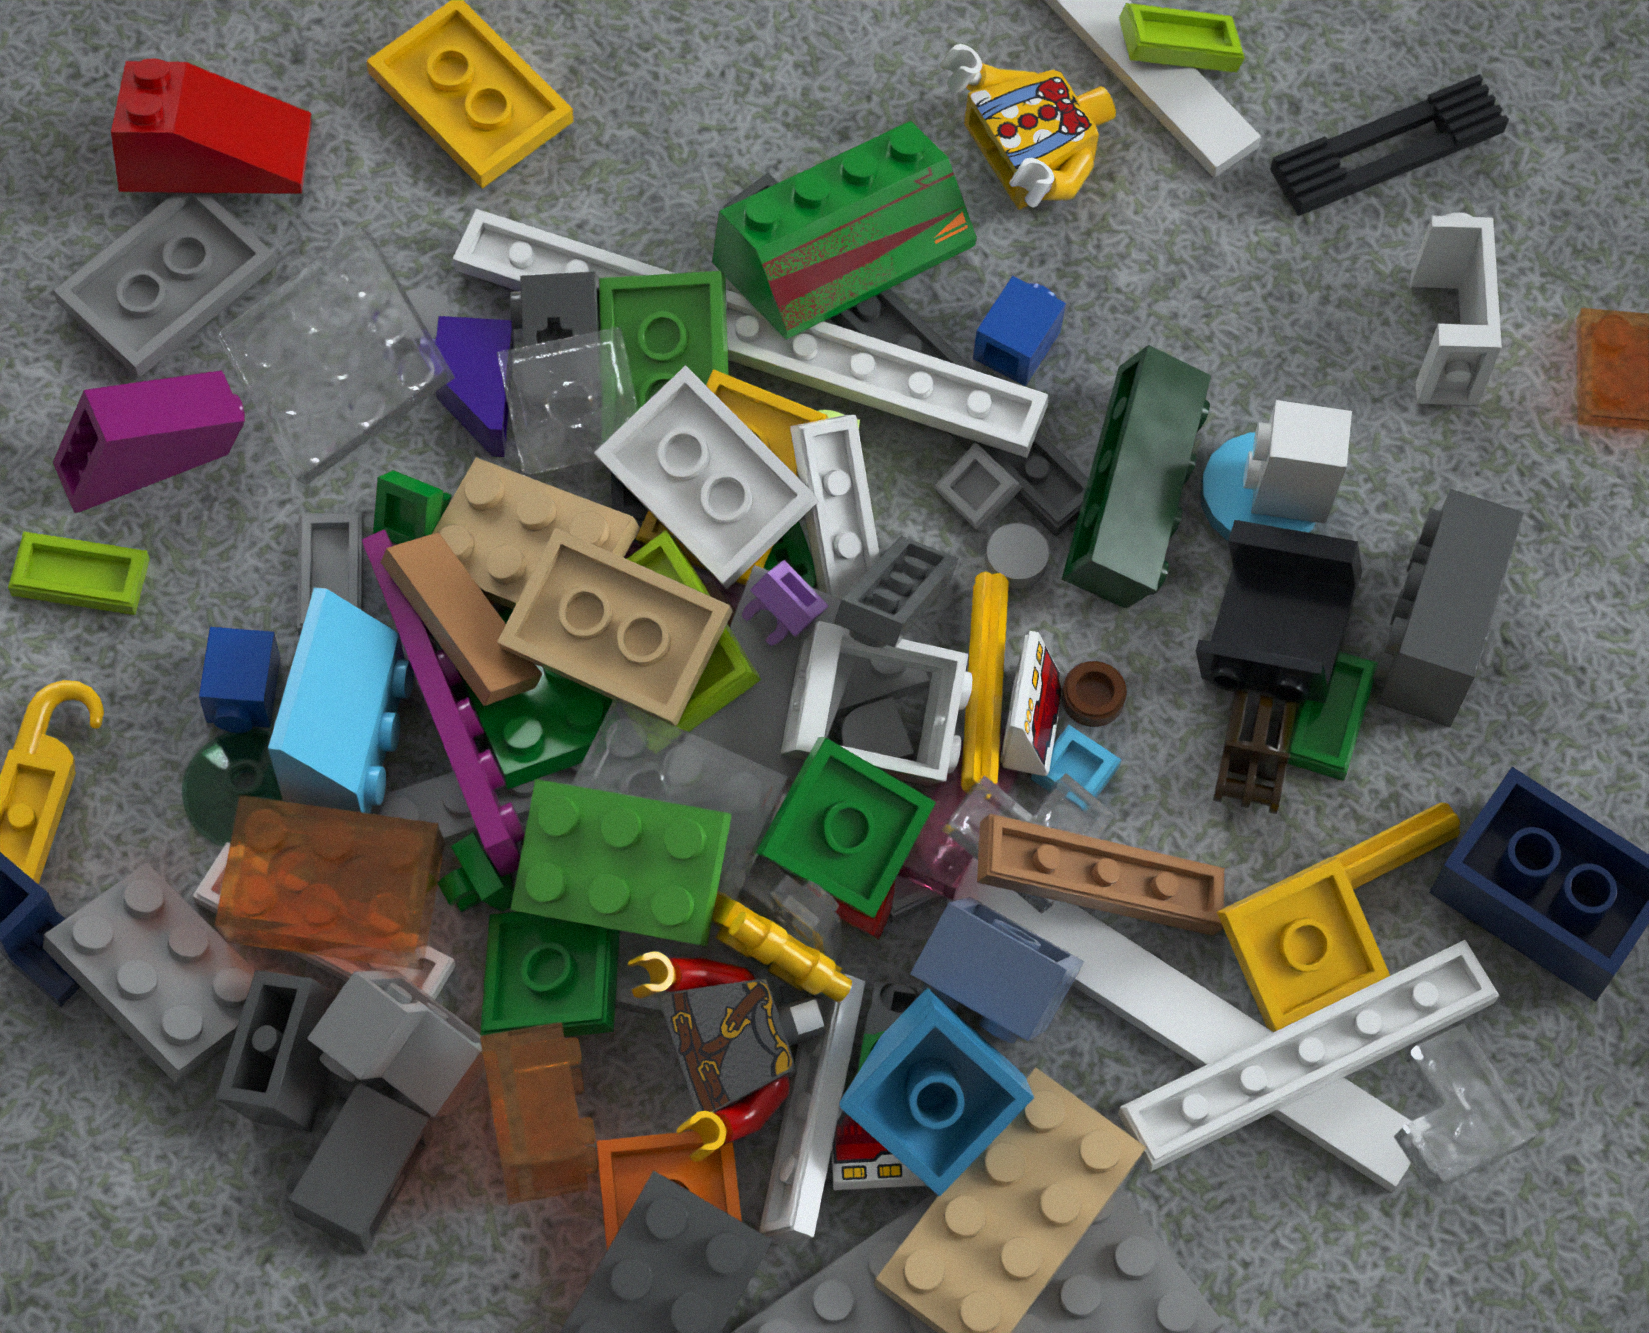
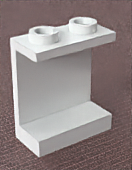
[1410,213,1502,405]

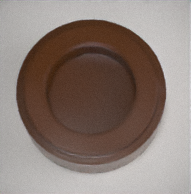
[1061,661,1127,727]

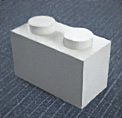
[1243,400,1352,524]

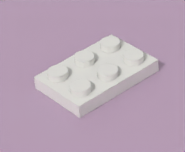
[594,365,819,589]

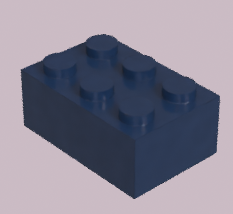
[1429,767,1649,1002]

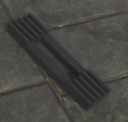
[1270,74,1509,216]

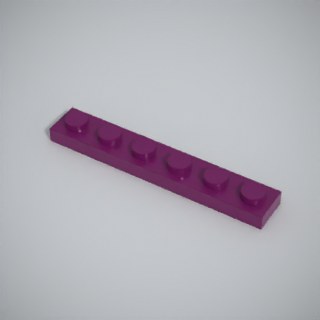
[361,529,525,877]

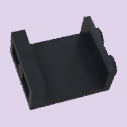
[1195,520,1362,703]

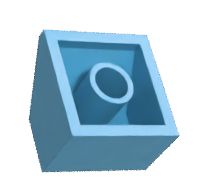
[839,987,1034,1196]

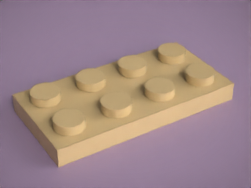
[874,1067,1146,1333]

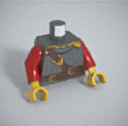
[628,951,826,1162]

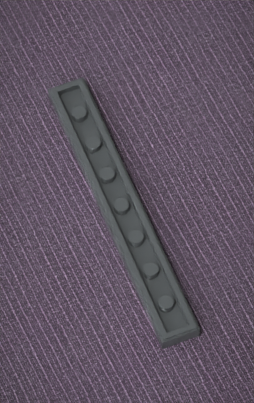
[723,172,1089,536]

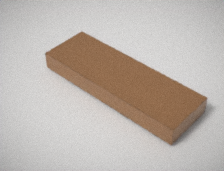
[381,532,542,706]

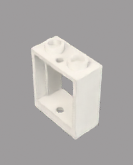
[780,621,972,786]

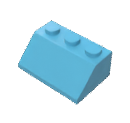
[268,588,414,830]

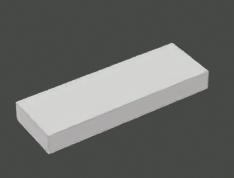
[790,415,880,599]

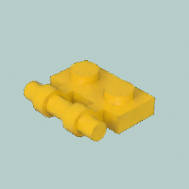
[712,893,852,1002]

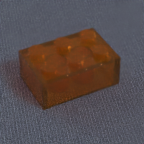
[215,795,445,970]

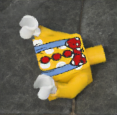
[939,44,1116,210]

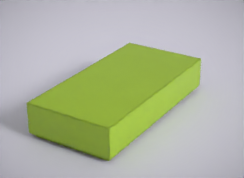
[1118,3,1245,73]
[8,531,150,615]

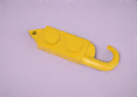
[0,680,104,884]

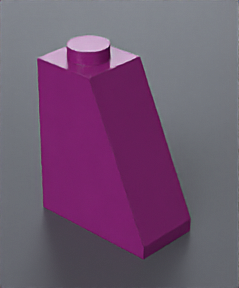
[53,370,245,513]

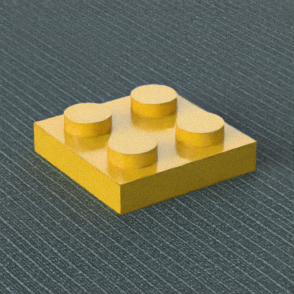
[1217,857,1390,1032]

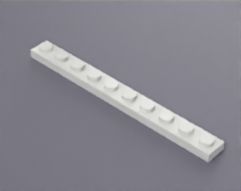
[453,209,1048,458]

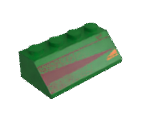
[712,121,977,340]

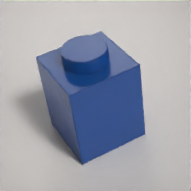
[973,275,1066,387]
[199,627,280,733]

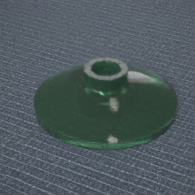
[182,729,298,850]

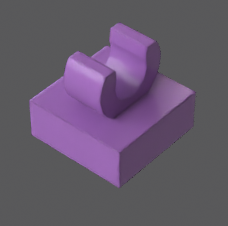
[742,560,829,646]

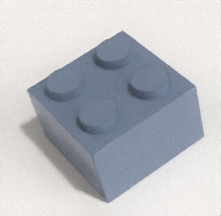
[910,897,1085,1044]

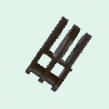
[1213,690,1297,814]

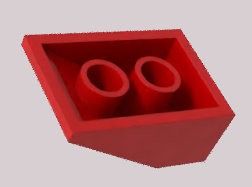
[111,58,312,194]

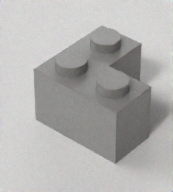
[307,970,499,1118]

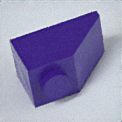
[423,316,516,457]

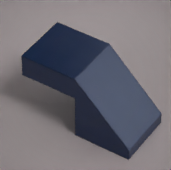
[0,852,81,1007]

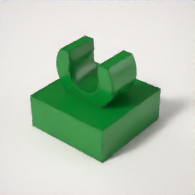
[373,470,452,544]
[437,832,514,912]

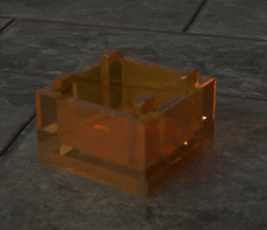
[480,1022,598,1205]

